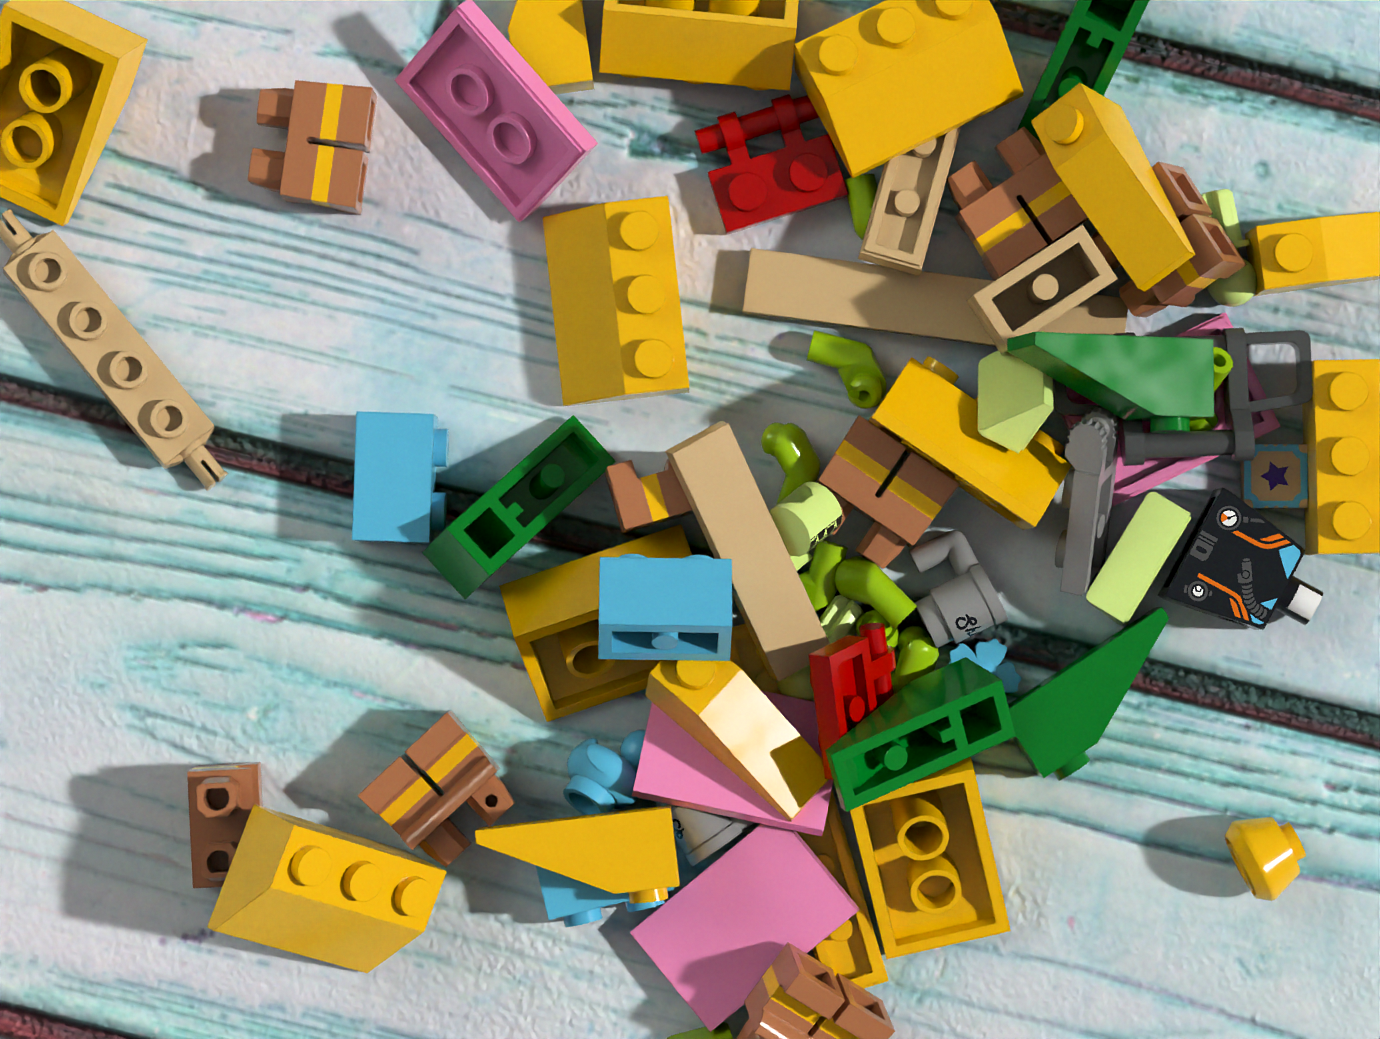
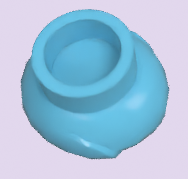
[563,729,646,815]

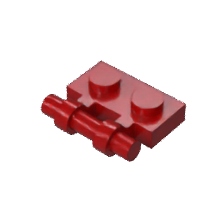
[694,94,848,235]
[808,623,896,780]

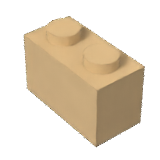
[967,224,1118,354]

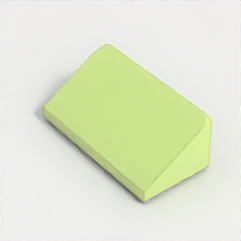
[978,331,1054,454]
[1086,491,1191,626]

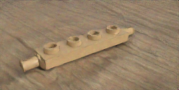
[0,209,228,491]

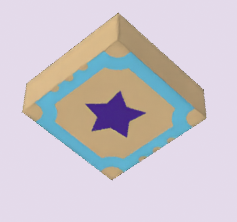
[1240,444,1308,509]

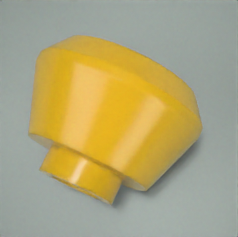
[1224,817,1306,901]

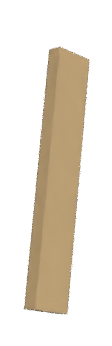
[742,248,1128,347]

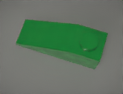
[1017,0,1149,144]
[1007,332,1214,434]
[422,415,616,599]
[1008,607,1169,781]
[825,657,1016,812]

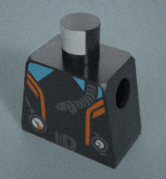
[1157,487,1323,630]

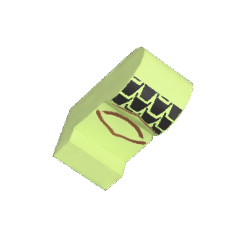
[769,481,842,571]

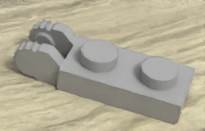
[1055,406,1120,596]

